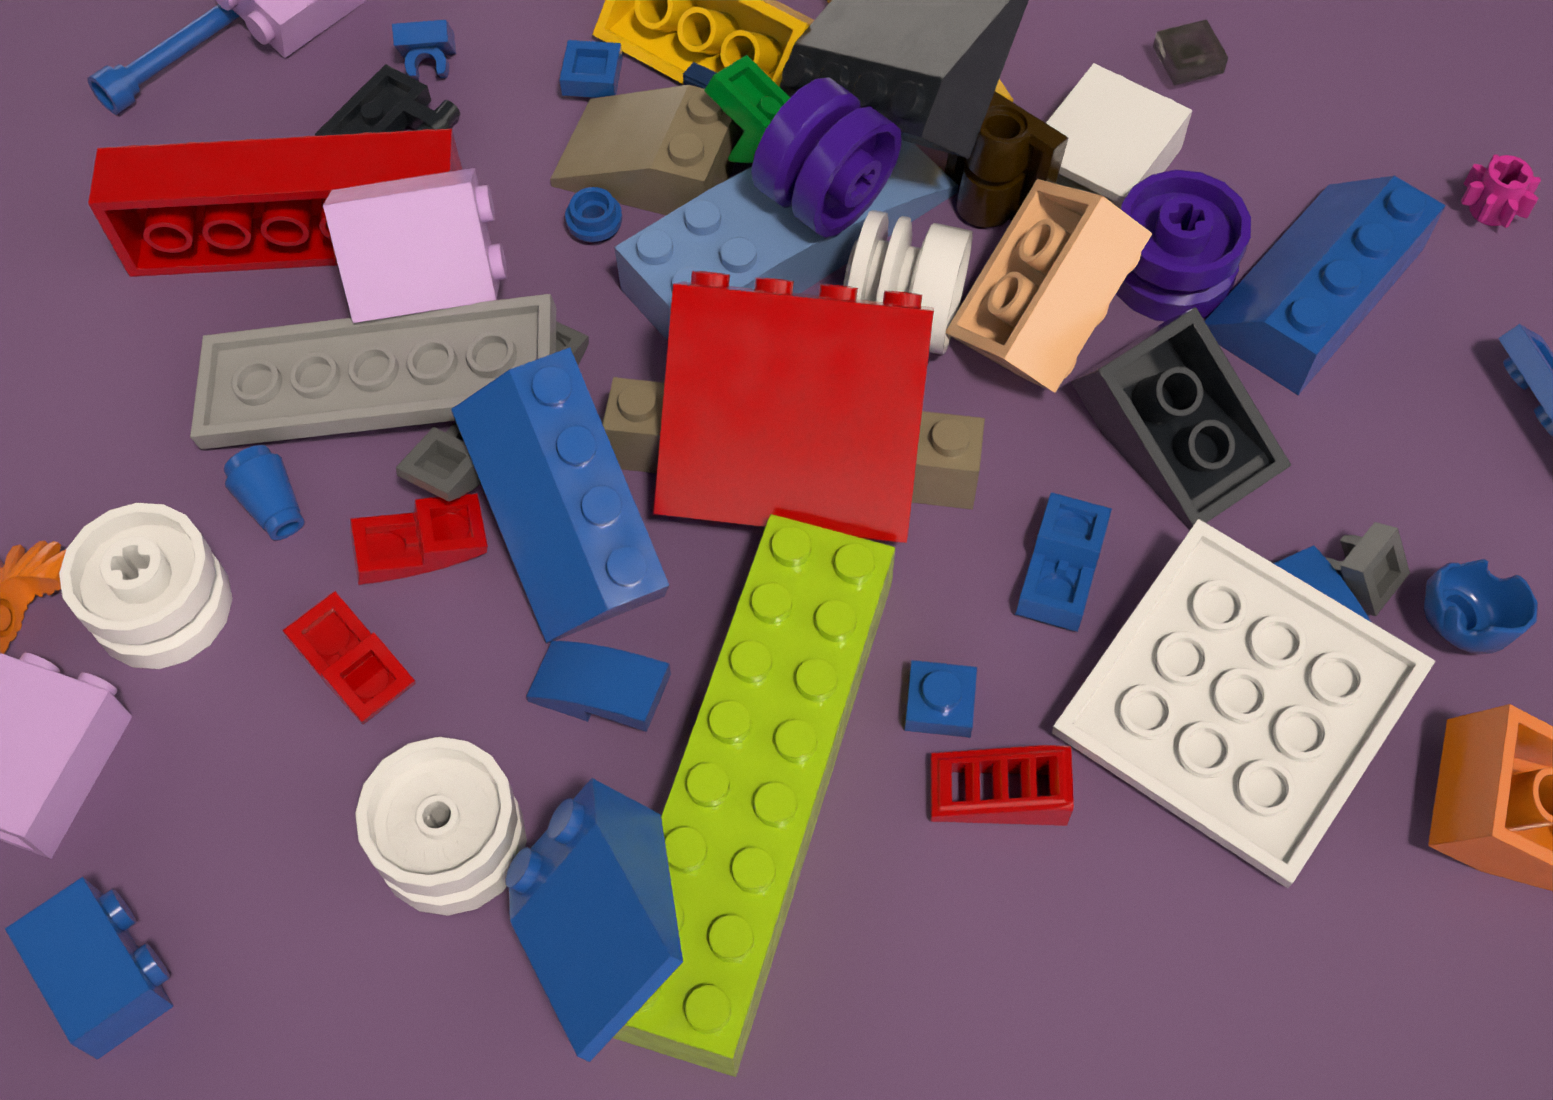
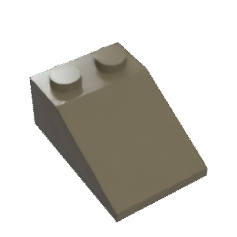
[550,85,743,215]

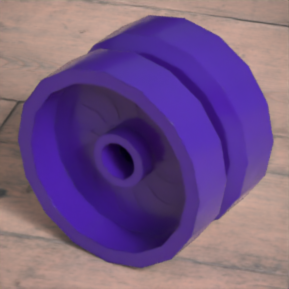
[751,78,902,238]
[1116,170,1251,322]

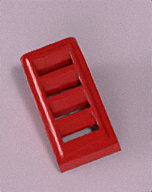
[930,745,1074,826]

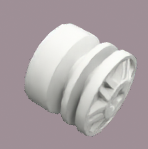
[843,210,973,355]

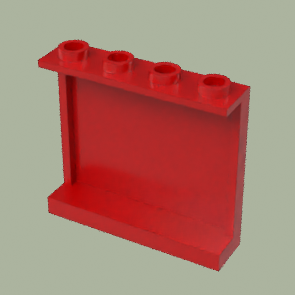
[654,271,934,543]

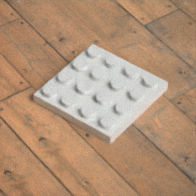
[1052,519,1435,889]

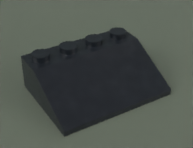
[779,0,1029,159]

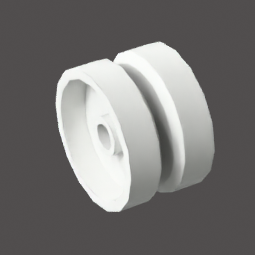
[59,503,233,669]
[355,737,527,916]

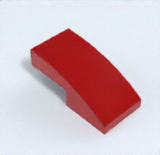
[350,493,488,585]
[282,591,416,725]

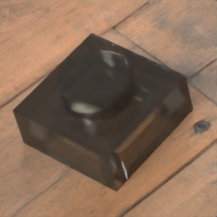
[1153,19,1229,85]

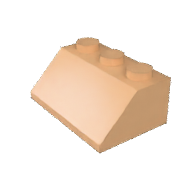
[946,179,1152,393]

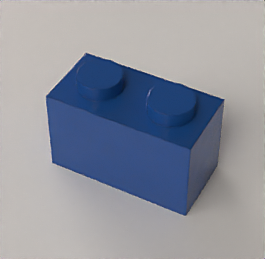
[5,877,174,1060]

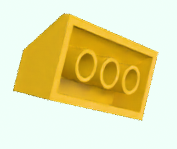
[592,0,814,86]

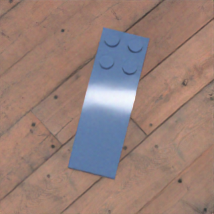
[614,140,958,341]

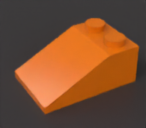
[1428,704,1553,891]

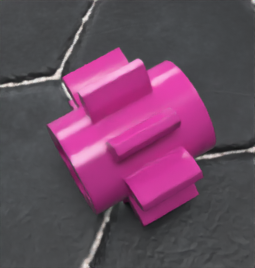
[1461,154,1541,228]

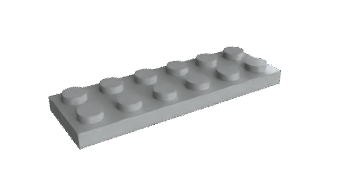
[190,294,556,449]

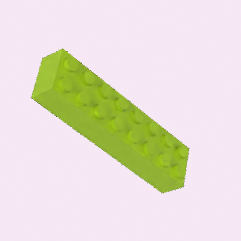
[613,514,895,1077]

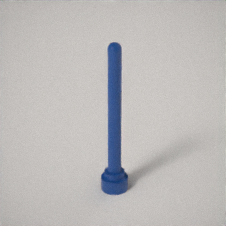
[87,4,240,115]

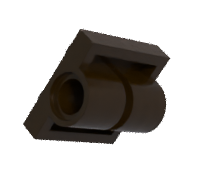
[945,91,1069,228]

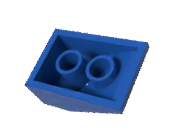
[506,778,683,1062]

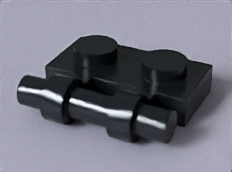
[315,64,460,136]

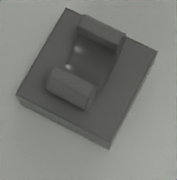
[1326,522,1410,616]

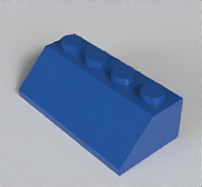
[1205,176,1446,395]
[451,347,670,644]

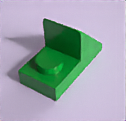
[704,55,790,163]

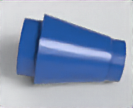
[223,445,305,540]

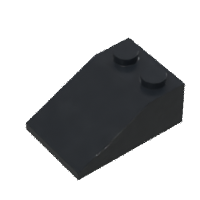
[1071,307,1291,530]

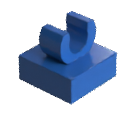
[392,19,456,80]

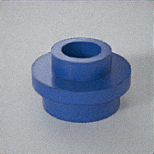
[565,187,623,242]

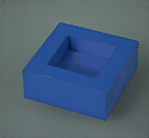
[559,40,623,98]
[905,660,977,738]

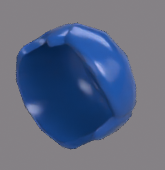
[1424,559,1538,654]

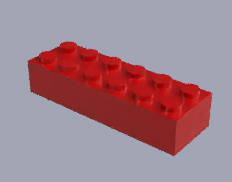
[88,129,463,277]

